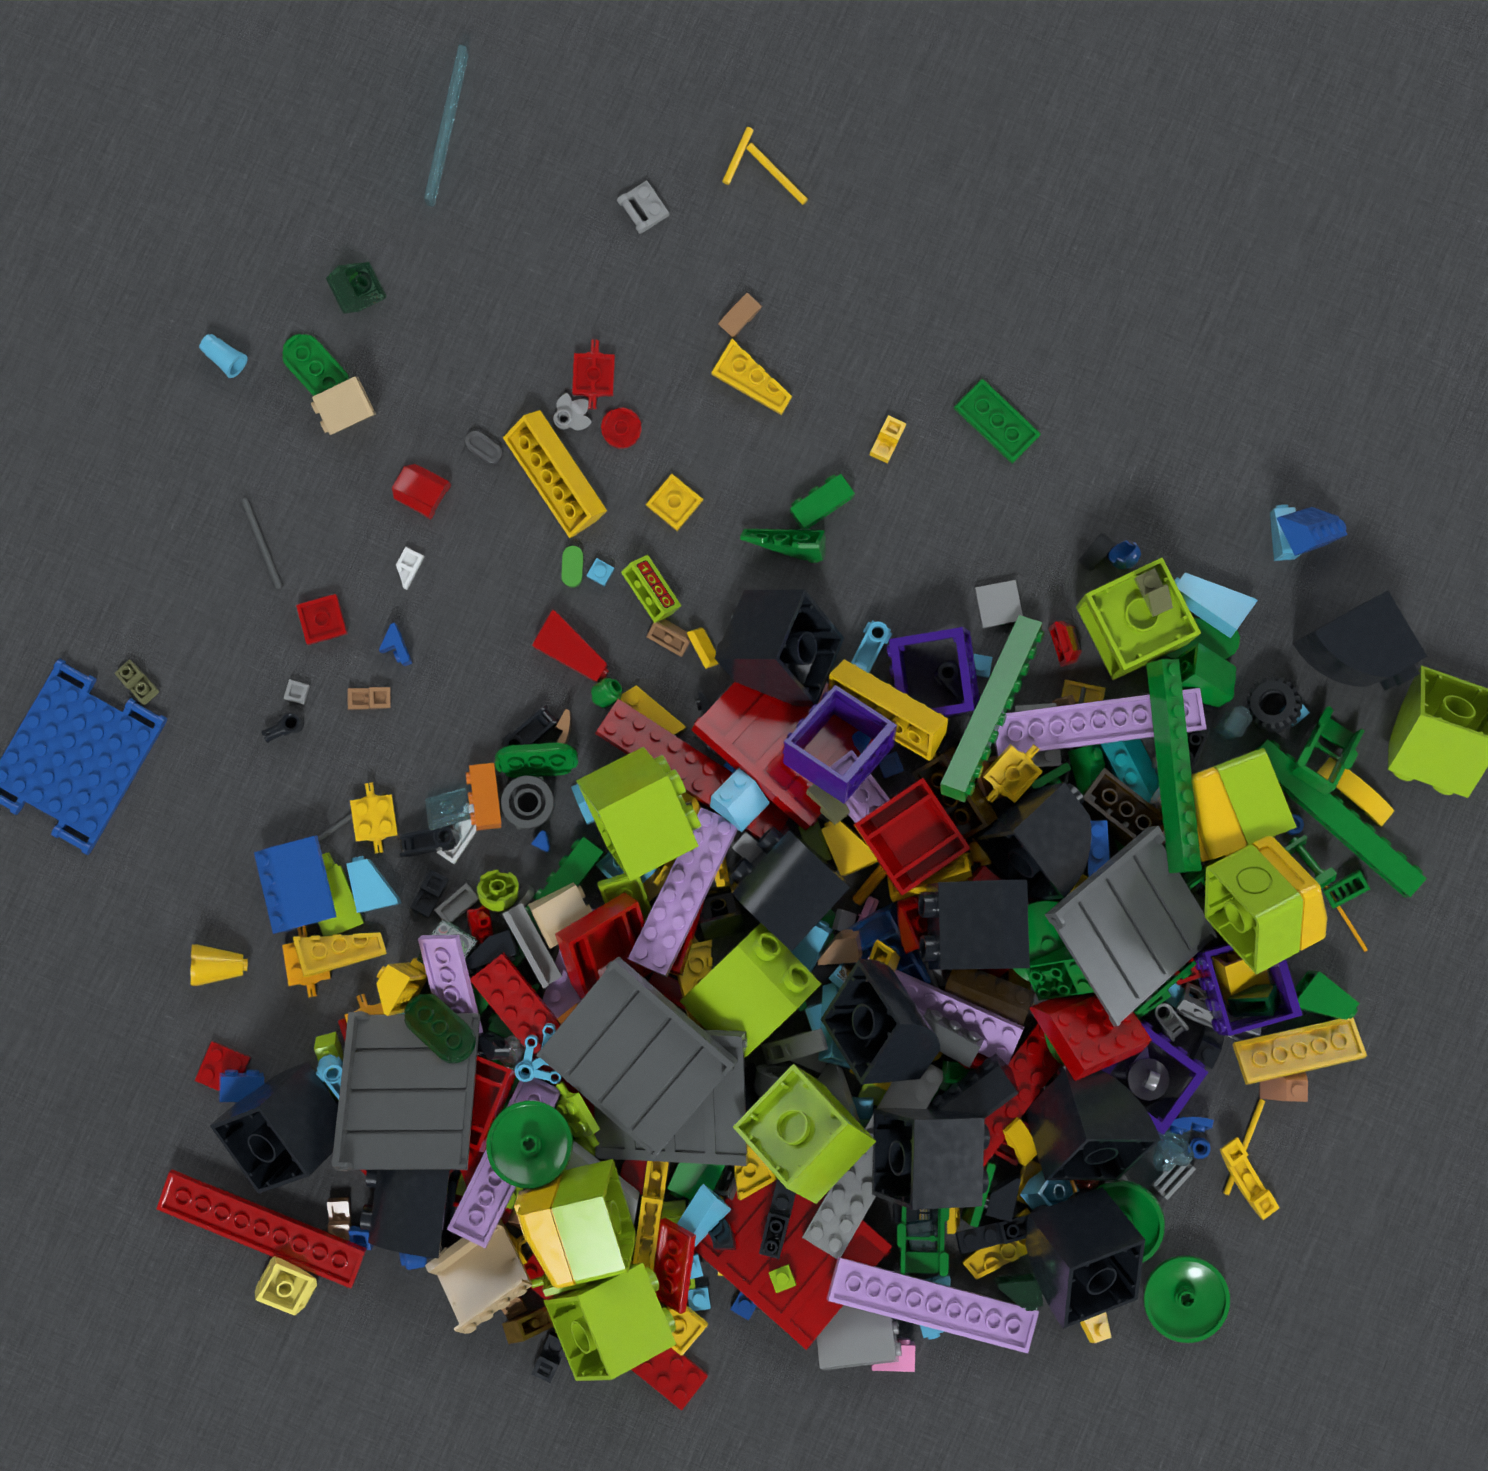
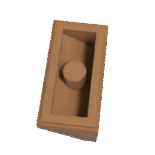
[647,619,691,657]

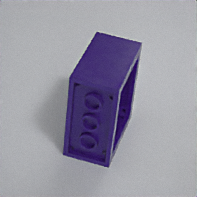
[887,627,980,718]
[1193,943,1302,1036]
[1102,1020,1208,1135]

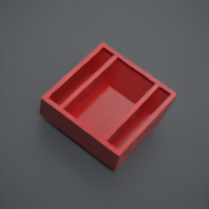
[854,778,970,896]
[555,892,653,1000]
[1029,992,1152,1081]
[469,1056,516,1152]

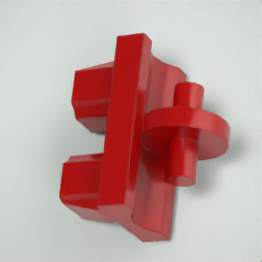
[467,905,493,945]

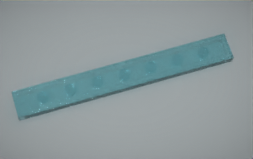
[424,45,469,207]

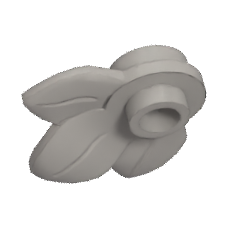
[553,393,592,431]

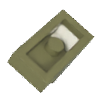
[1134,568,1173,617]

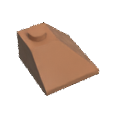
[1259,1071,1308,1102]

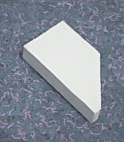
[396,547,424,590]

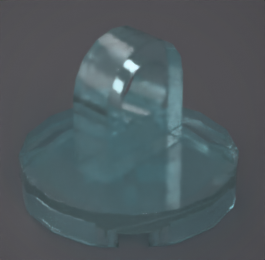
[1153,1130,1194,1172]

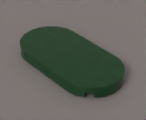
[404,994,476,1063]

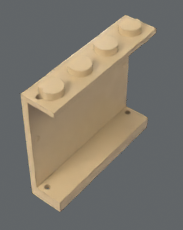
[425,1220,533,1334]

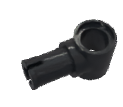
[261,713,304,743]

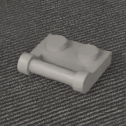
[617,180,669,234]

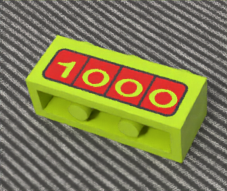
[621,555,681,623]

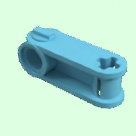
[851,620,892,673]
[315,1055,343,1100]

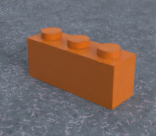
[465,763,501,831]

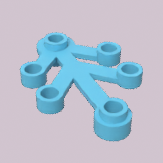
[515,1023,562,1084]

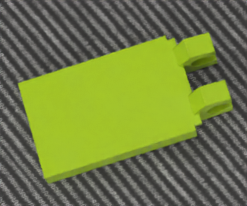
[318,853,365,936]

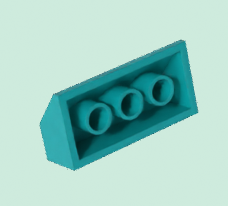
[1100,739,1161,804]

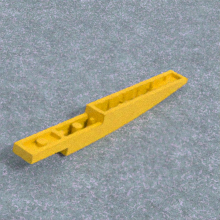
[633,1161,669,1271]

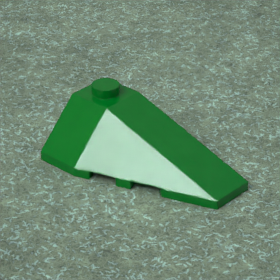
[740,529,826,563]

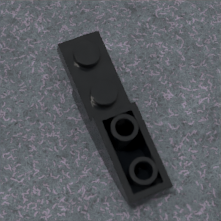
[1187,703,1219,772]
[759,1178,796,1259]
[955,1214,1028,1254]

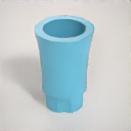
[199,334,247,378]

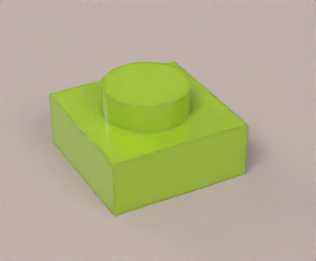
[769,1264,797,1293]

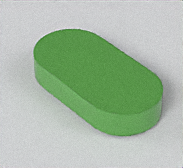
[562,546,584,588]

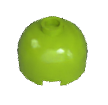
[477,870,519,912]

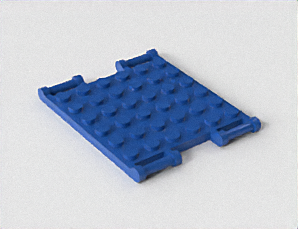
[0,658,167,855]

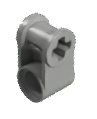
[1150,1003,1189,1043]

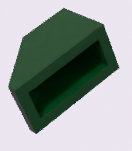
[1228,984,1281,1017]

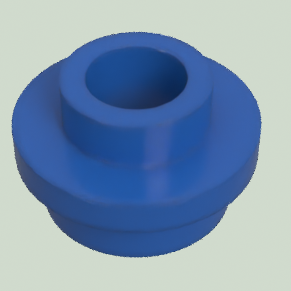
[1189,1137,1211,1159]

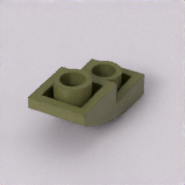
[115,659,160,705]
[806,784,850,825]

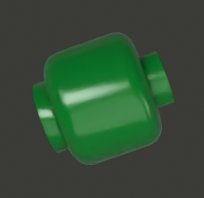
[591,678,622,708]

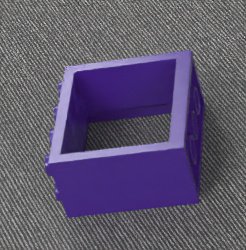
[783,685,897,804]

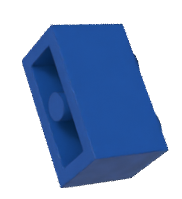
[219,1070,264,1102]

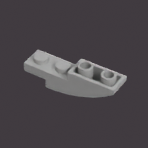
[761,1028,828,1065]

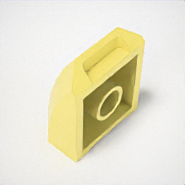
[254,1256,317,1315]

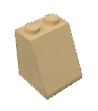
[311,376,376,435]
[528,882,592,948]

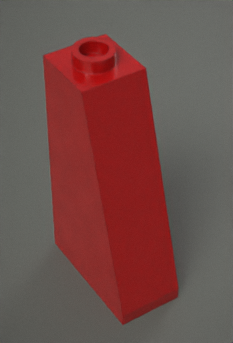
[532,610,609,683]

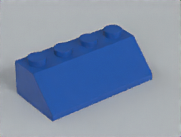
[1277,507,1348,556]

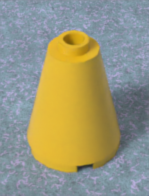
[191,944,248,986]

